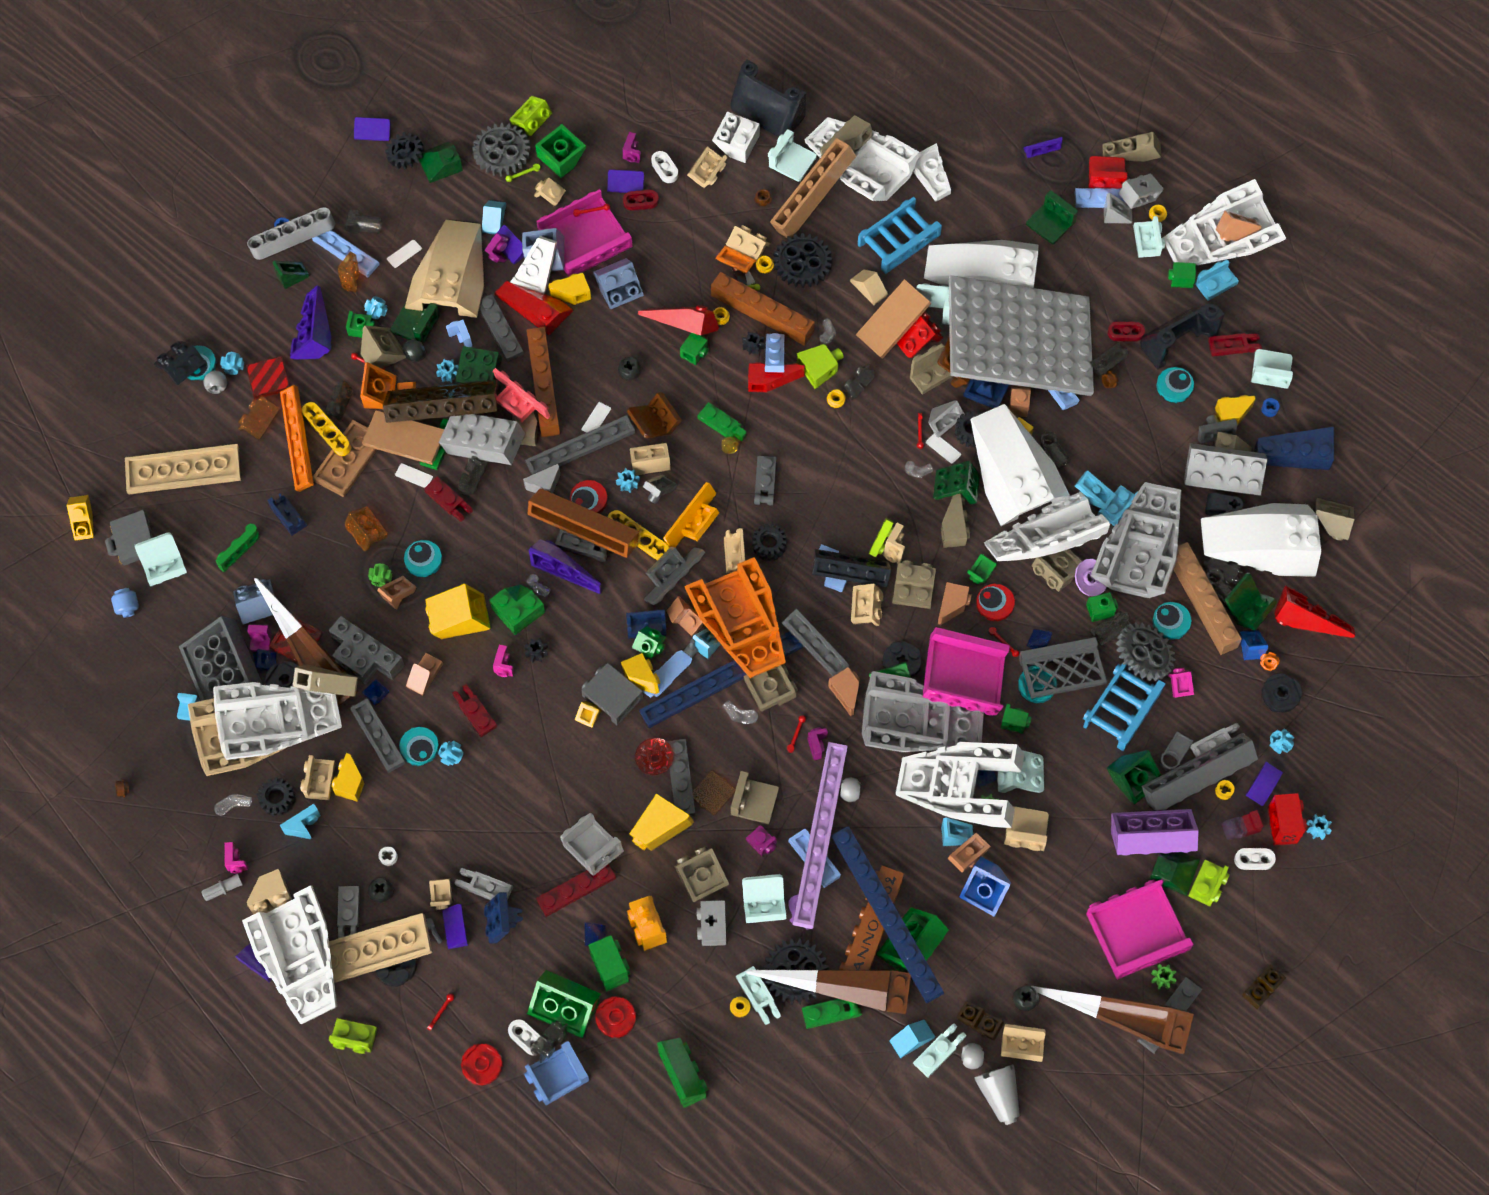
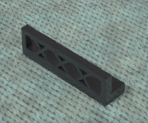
[812,549,891,587]

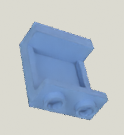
[524,1041,589,1105]

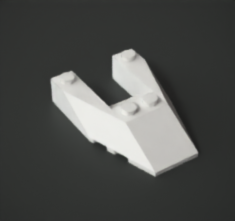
[896,742,1024,828]

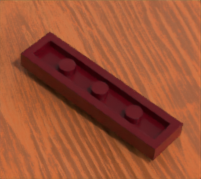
[536,864,616,917]

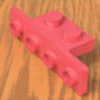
[493,368,550,422]

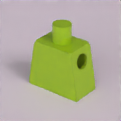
[797,344,844,389]

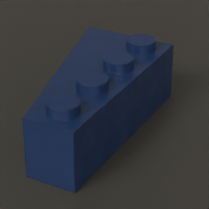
[1254,427,1334,470]

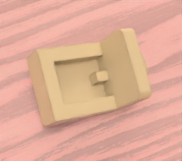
[534,178,566,206]
[429,878,453,909]

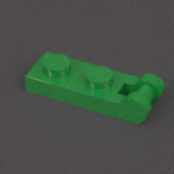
[215,524,260,572]
[802,999,862,1029]

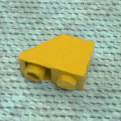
[548,273,591,305]
[1215,395,1255,426]
[67,495,94,540]
[621,653,660,694]
[332,753,364,802]

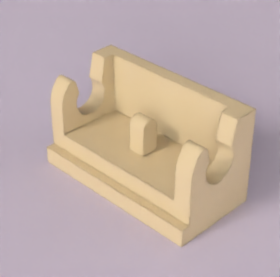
[630,443,671,475]
[724,528,745,573]

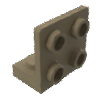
[910,343,953,395]
[731,771,779,824]

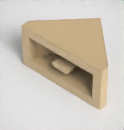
[850,269,888,305]

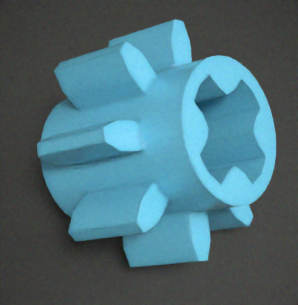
[364,296,388,319]
[220,352,244,375]
[436,359,458,383]
[616,468,640,493]
[1269,729,1295,754]
[438,740,463,766]
[1306,814,1332,840]

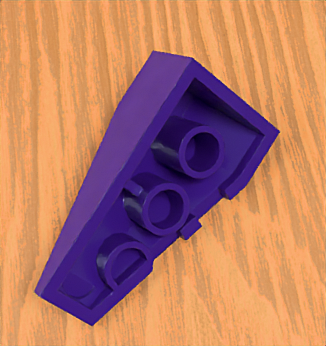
[290,285,332,359]
[529,539,602,594]

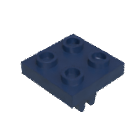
[964,379,1010,409]
[484,892,523,944]

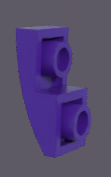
[1245,762,1283,806]

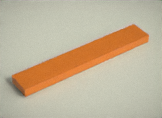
[280,385,314,492]

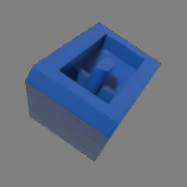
[1240,630,1268,660]

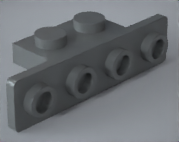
[644,547,705,605]

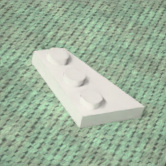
[913,143,951,202]
[511,236,557,294]

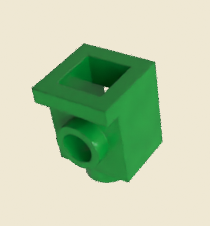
[346,311,375,338]
[1001,704,1032,734]

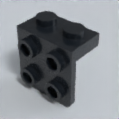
[154,341,206,385]

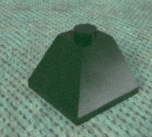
[418,142,463,183]
[1107,750,1161,804]
[1149,852,1200,896]

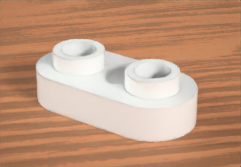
[651,151,678,183]
[1234,848,1276,870]
[508,1020,544,1055]

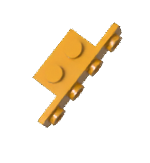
[664,482,719,548]

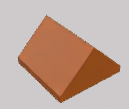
[361,362,397,409]

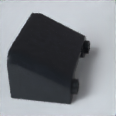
[731,59,806,137]
[1140,304,1225,370]

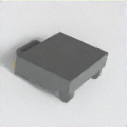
[105,510,153,566]

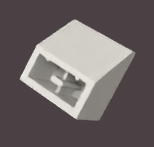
[713,112,760,163]

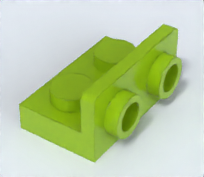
[509,96,552,136]
[1188,860,1230,906]
[329,1018,377,1054]

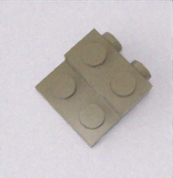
[1032,549,1082,592]
[892,561,936,609]
[744,664,798,712]
[674,846,729,902]

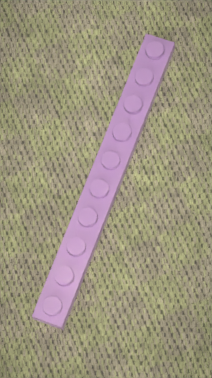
[793,742,848,929]

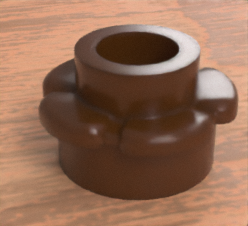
[754,189,772,206]
[1102,371,1118,388]
[115,778,129,798]

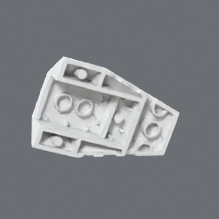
[805,117,920,201]
[1163,179,1286,265]
[924,240,1039,288]
[971,404,1070,526]
[984,492,1110,561]
[1201,503,1321,577]
[213,682,342,760]
[242,886,337,1024]

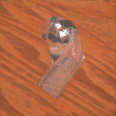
[819,319,836,344]
[905,461,933,478]
[526,574,551,597]

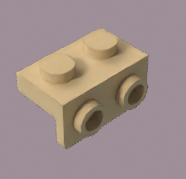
[687,146,727,188]
[726,225,770,261]
[301,755,336,800]
[1001,1024,1046,1062]

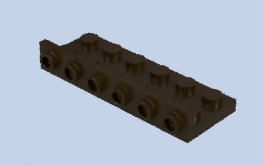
[383,380,499,423]

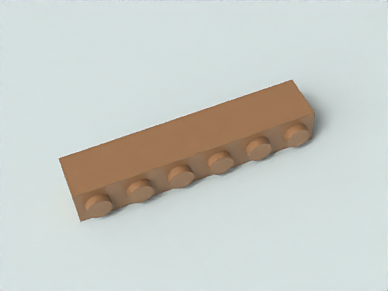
[770,138,856,238]
[1173,542,1242,655]

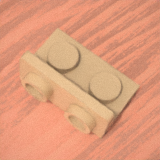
[883,523,905,563]
[851,584,883,626]

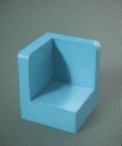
[177,693,200,721]

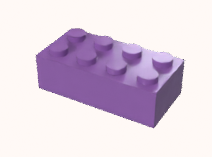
[1111,809,1199,855]

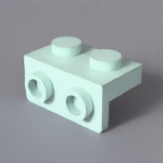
[1133,216,1165,258]

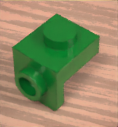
[967,554,998,584]

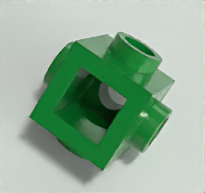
[632,626,666,659]

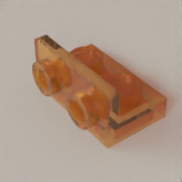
[338,252,360,293]
[238,396,280,440]
[344,506,388,551]

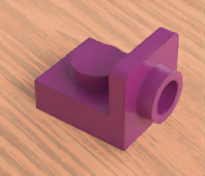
[623,132,641,163]
[485,233,509,263]
[248,625,272,652]
[807,727,828,761]
[746,825,777,857]

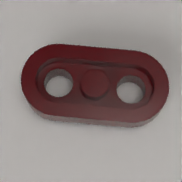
[623,190,659,211]
[1107,322,1145,341]

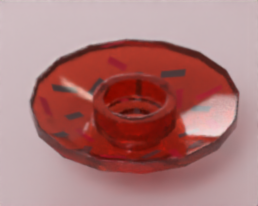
[635,737,674,776]

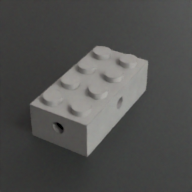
[439,414,525,465]
[1184,443,1267,495]

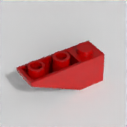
[748,362,805,392]

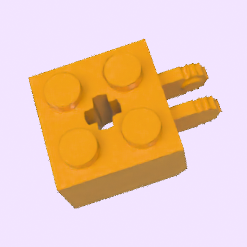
[627,896,667,951]

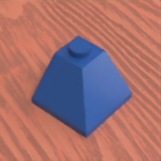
[959,856,1011,917]

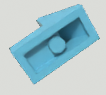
[1075,471,1116,509]
[280,804,321,839]

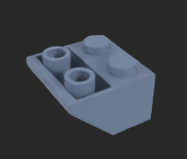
[522,228,564,271]
[593,258,644,309]
[233,579,276,624]

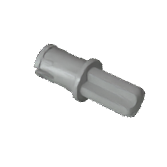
[202,874,242,901]

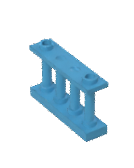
[858,197,942,274]
[1083,664,1165,751]

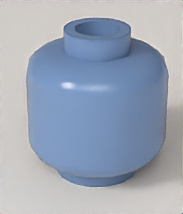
[111,588,139,618]

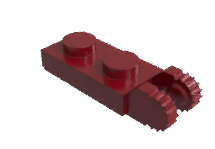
[1208,333,1262,356]
[424,476,473,522]
[452,684,497,737]

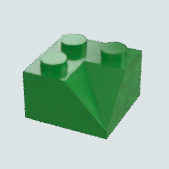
[536,124,586,178]
[489,585,545,635]
[589,935,630,992]

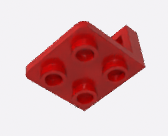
[1089,156,1127,189]
[896,311,944,358]

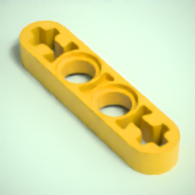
[302,402,351,456]
[608,510,669,560]

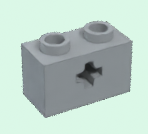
[1118,173,1163,209]
[697,900,726,946]

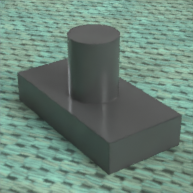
[1198,415,1237,444]
[643,474,678,504]

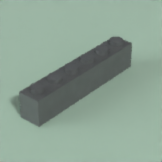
[1142,733,1258,811]

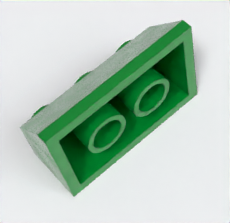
[876,907,949,972]
[527,970,601,1038]
[657,1038,708,1108]

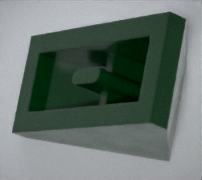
[273,260,310,289]

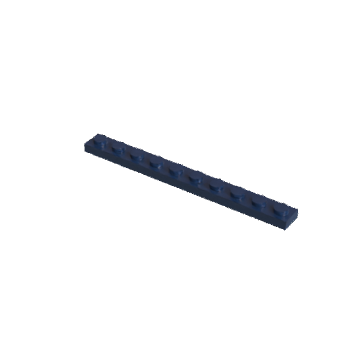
[639,631,804,728]
[831,826,944,1004]

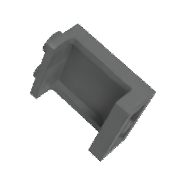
[581,663,643,725]

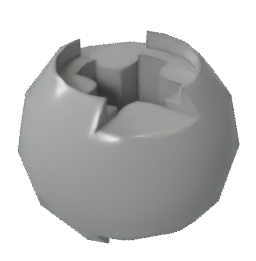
[203,371,227,394]
[840,777,861,802]
[962,1043,984,1069]

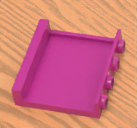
[537,189,633,277]
[923,627,1010,715]
[1086,880,1193,980]

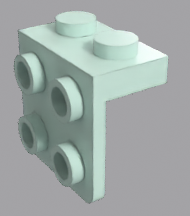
[768,129,816,181]
[916,284,949,325]
[1251,349,1293,389]
[135,532,187,586]
[997,750,1044,793]
[742,874,786,923]

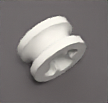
[379,847,398,866]

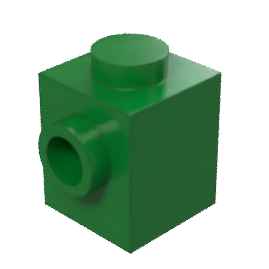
[1168,262,1196,288]
[680,332,709,365]
[1086,593,1118,622]

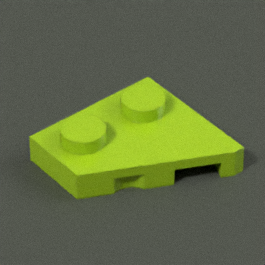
[869,518,894,557]

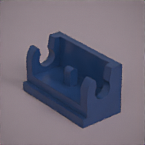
[267,493,308,536]
[626,610,667,639]

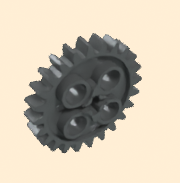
[472,123,531,176]
[1116,622,1176,681]

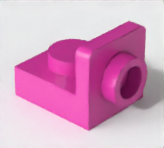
[493,644,514,677]
[1168,668,1194,698]
[225,842,248,874]

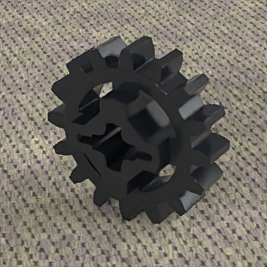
[385,132,424,170]

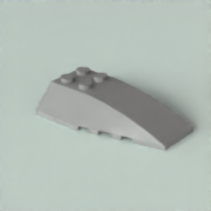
[1091,482,1182,598]
[862,671,984,752]

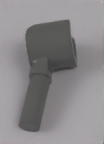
[683,639,698,658]
[426,918,443,944]

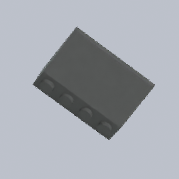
[179,616,263,701]

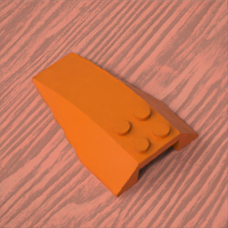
[685,557,786,678]

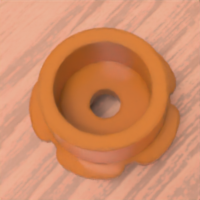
[1260,652,1280,671]

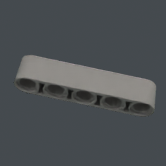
[247,207,335,260]

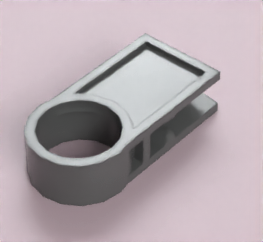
[1160,732,1193,772]

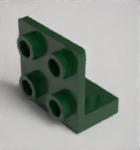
[1026,190,1078,245]
[390,303,439,344]
[455,346,502,383]
[933,461,980,504]
[1225,573,1277,630]

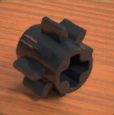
[742,331,764,355]
[525,638,548,663]

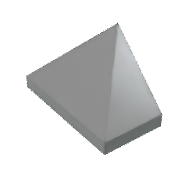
[928,400,965,438]

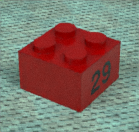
[1267,793,1307,845]

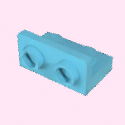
[1195,260,1239,301]
[1098,485,1138,526]

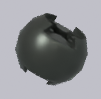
[402,339,426,362]
[618,357,641,380]
[368,878,393,903]
[1013,986,1039,1011]

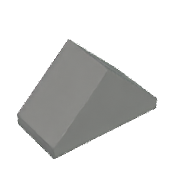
[1104,193,1132,224]
[523,464,560,493]

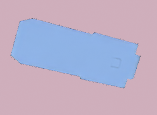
[643,650,692,698]

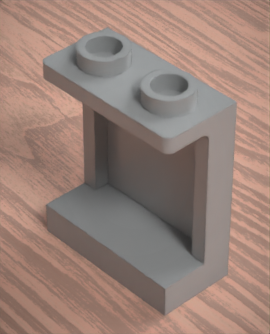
[560,813,624,876]

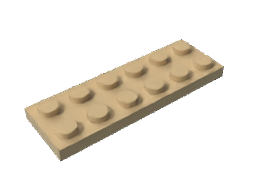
[125,444,241,494]
[329,913,433,983]

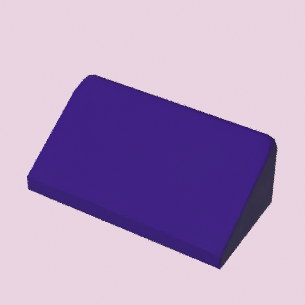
[354,117,392,141]
[1024,137,1063,158]
[607,170,644,193]
[491,225,524,264]
[442,904,468,949]
[236,943,272,983]

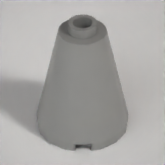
[974,1064,1020,1125]

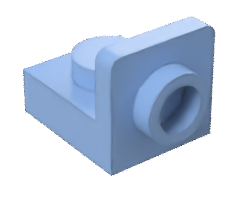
[446,320,472,347]

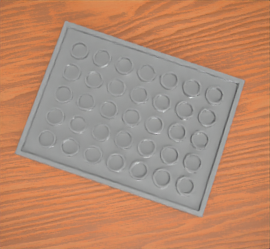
[948,276,1094,396]

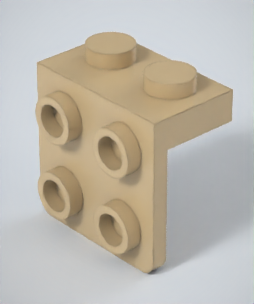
[1004,806,1049,851]

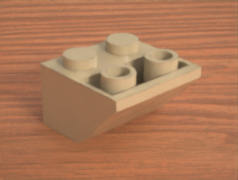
[247,869,292,915]

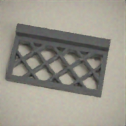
[1019,637,1107,699]

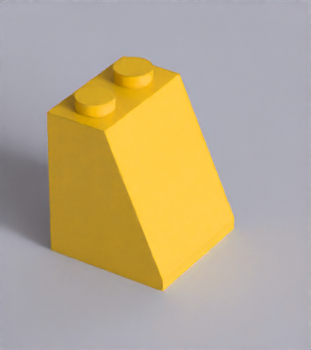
[425,584,491,639]
[630,794,694,851]

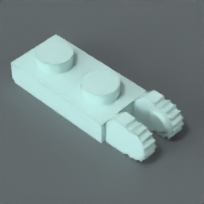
[736,966,781,1025]
[913,1023,967,1078]

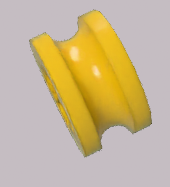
[1215,780,1234,800]

